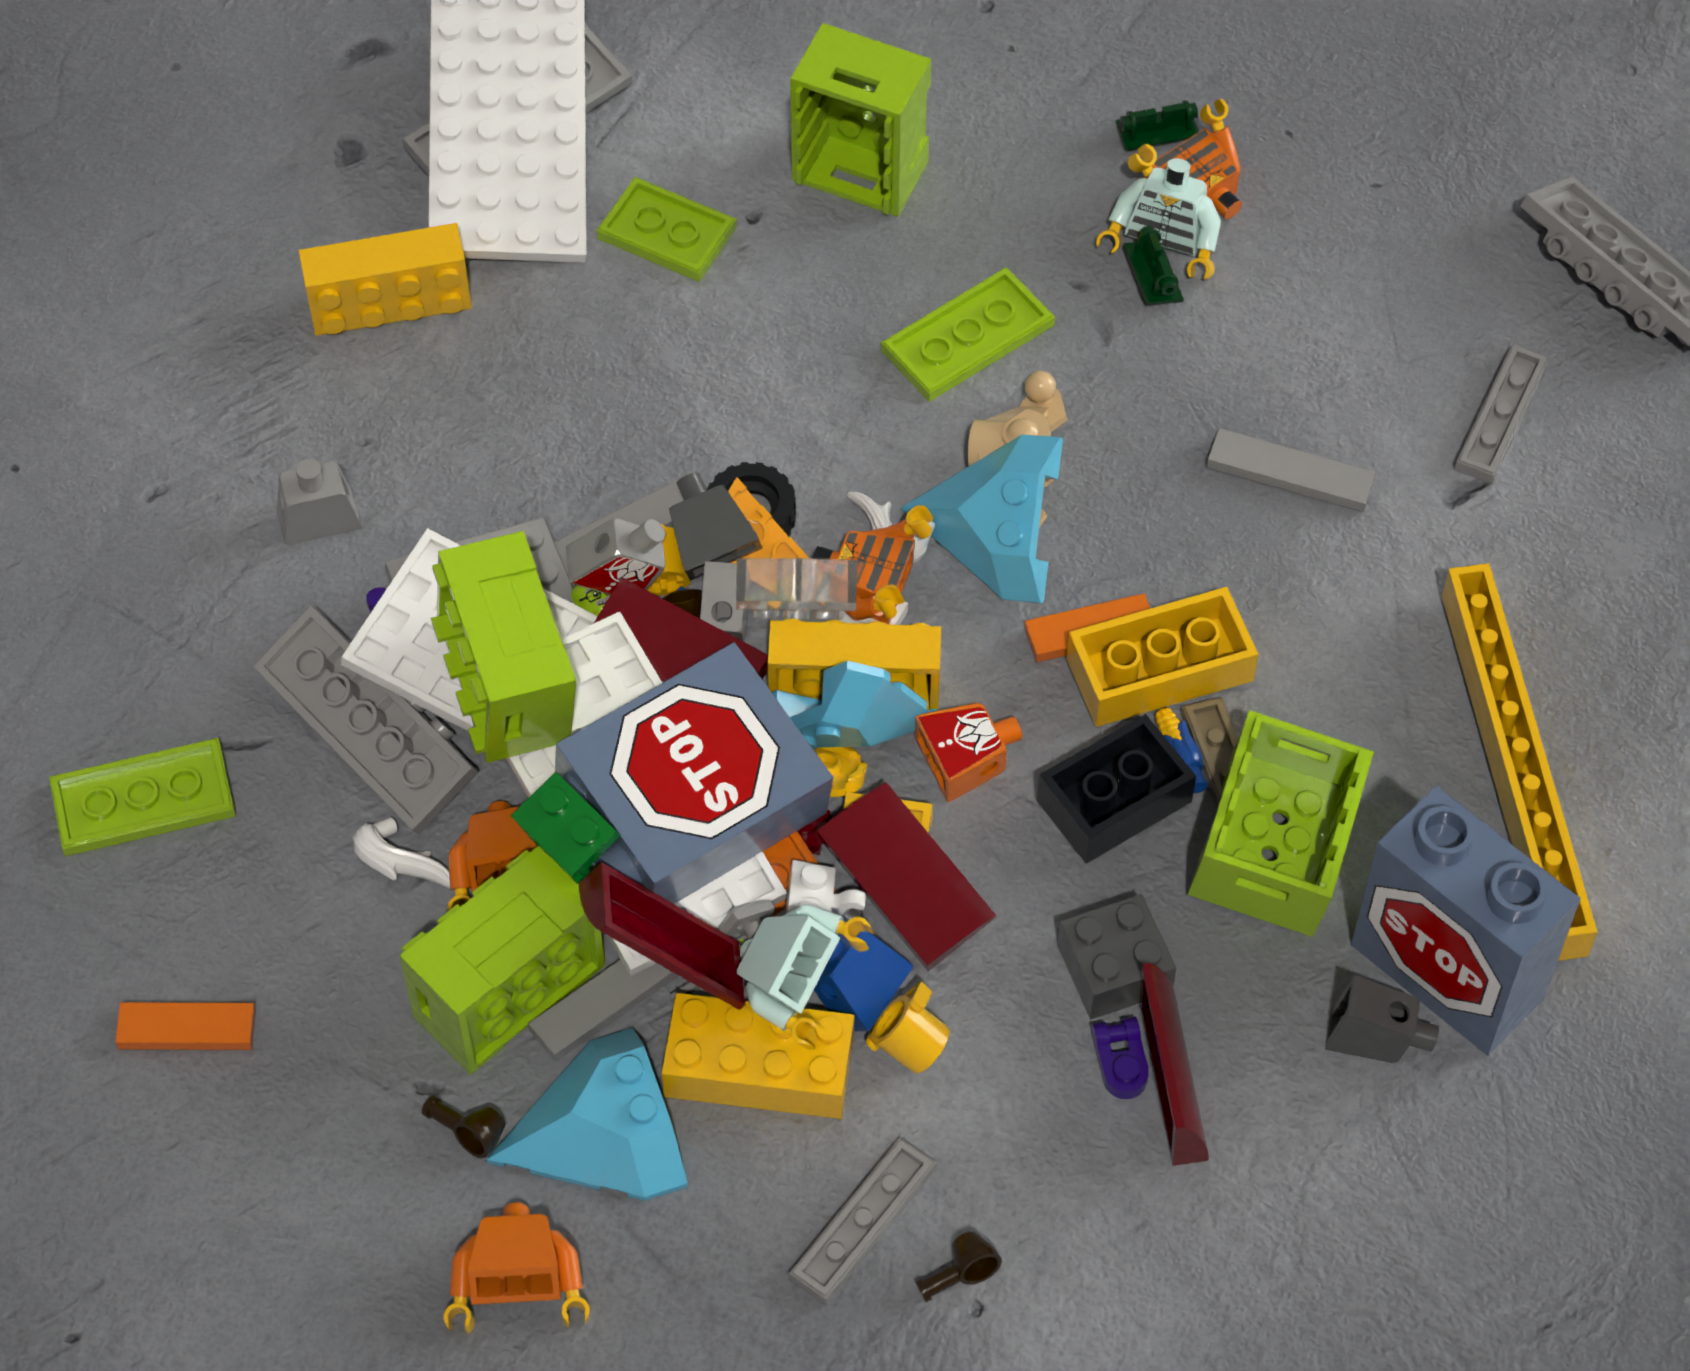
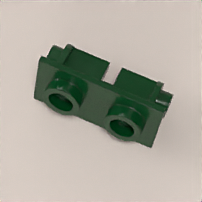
[1115,100,1199,151]
[1123,226,1184,305]

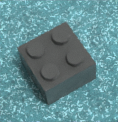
[1057,894,1177,1020]

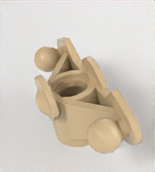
[968,370,1068,528]

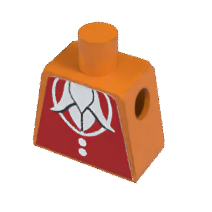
[915,703,1022,803]

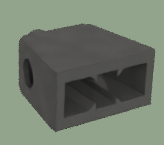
[669,472,763,581]
[1325,975,1439,1063]

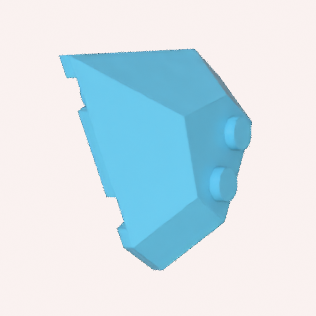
[901,435,1063,604]
[772,661,939,750]
[486,1028,688,1201]

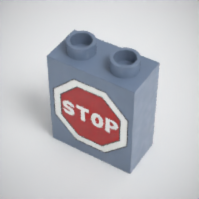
[555,642,834,904]
[1351,785,1581,1056]

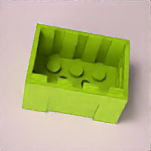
[790,23,932,217]
[431,530,577,763]
[1188,710,1374,937]
[399,846,605,1075]

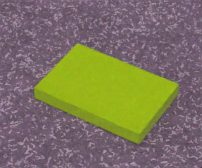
[596,177,737,282]

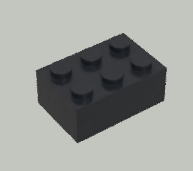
[1037,714,1196,864]

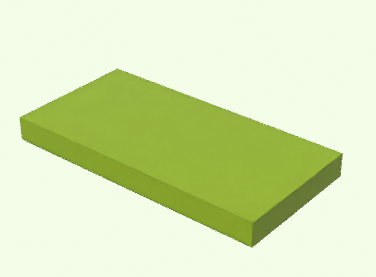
[881,267,1055,402]
[49,738,236,856]

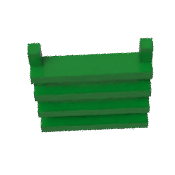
[511,772,620,884]

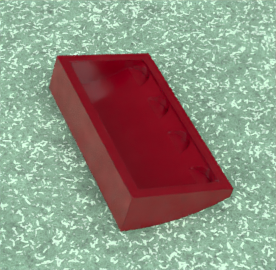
[593,578,768,683]
[817,782,997,972]
[578,862,745,1010]
[1140,963,1209,1166]

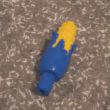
[1155,708,1208,793]

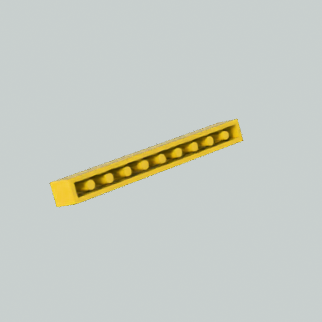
[1442,563,1598,961]

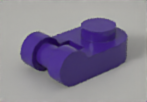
[1091,1016,1149,1099]

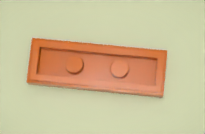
[1024,593,1150,663]
[115,1002,256,1050]

